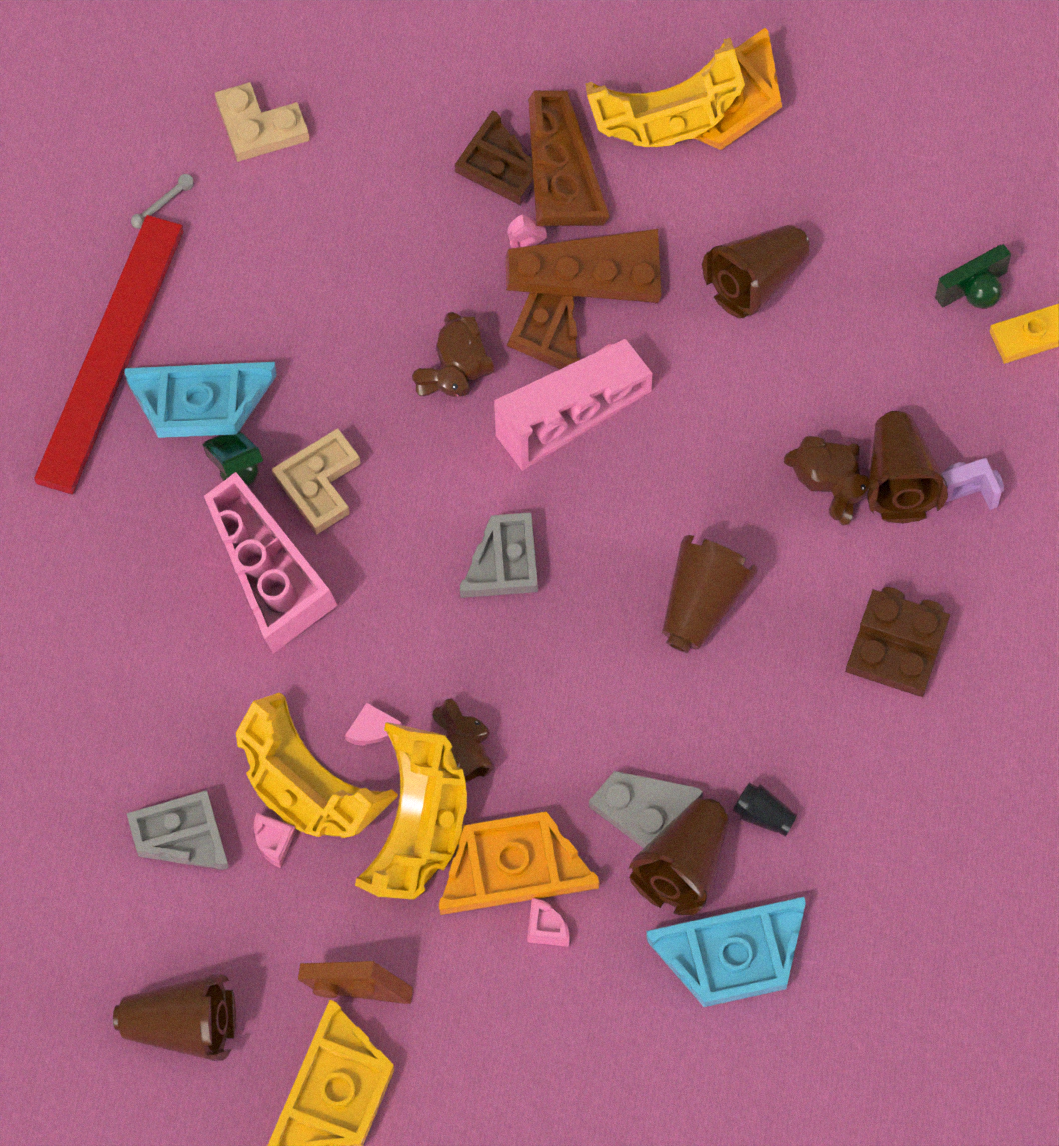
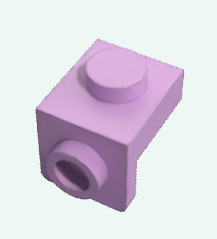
[942,458,1004,510]

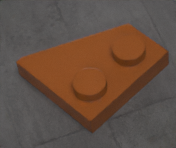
[507,292,580,369]
[298,961,413,1004]

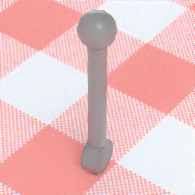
[131,174,194,229]

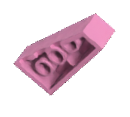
[494,339,653,471]
[204,472,338,654]

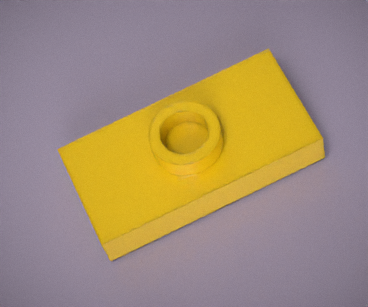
[989,304,1059,364]

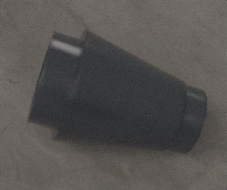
[733,782,797,836]

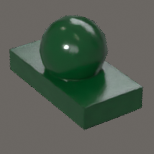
[935,244,1011,309]
[202,430,263,487]

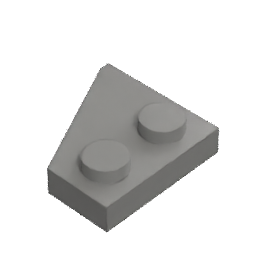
[460,513,538,598]
[589,771,703,848]
[126,790,229,870]

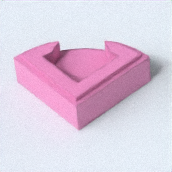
[507,214,547,249]
[345,703,402,746]
[253,813,296,868]
[527,898,569,947]

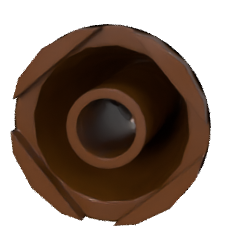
[702,225,810,318]
[867,411,948,524]
[662,535,757,653]
[629,799,729,915]
[113,974,236,1061]

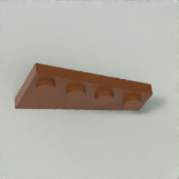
[528,90,610,226]
[505,229,662,303]

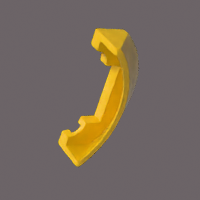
[585,37,745,147]
[236,692,398,838]
[355,722,467,900]

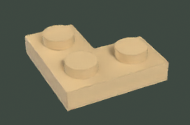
[214,82,310,162]
[272,428,361,535]

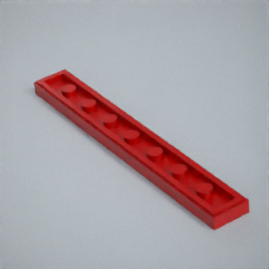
[34,215,184,495]

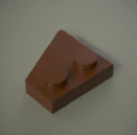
[455,110,534,206]

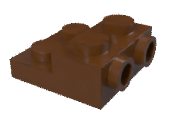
[845,587,950,697]

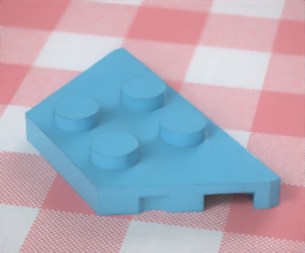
[125,362,277,438]
[646,897,806,1007]

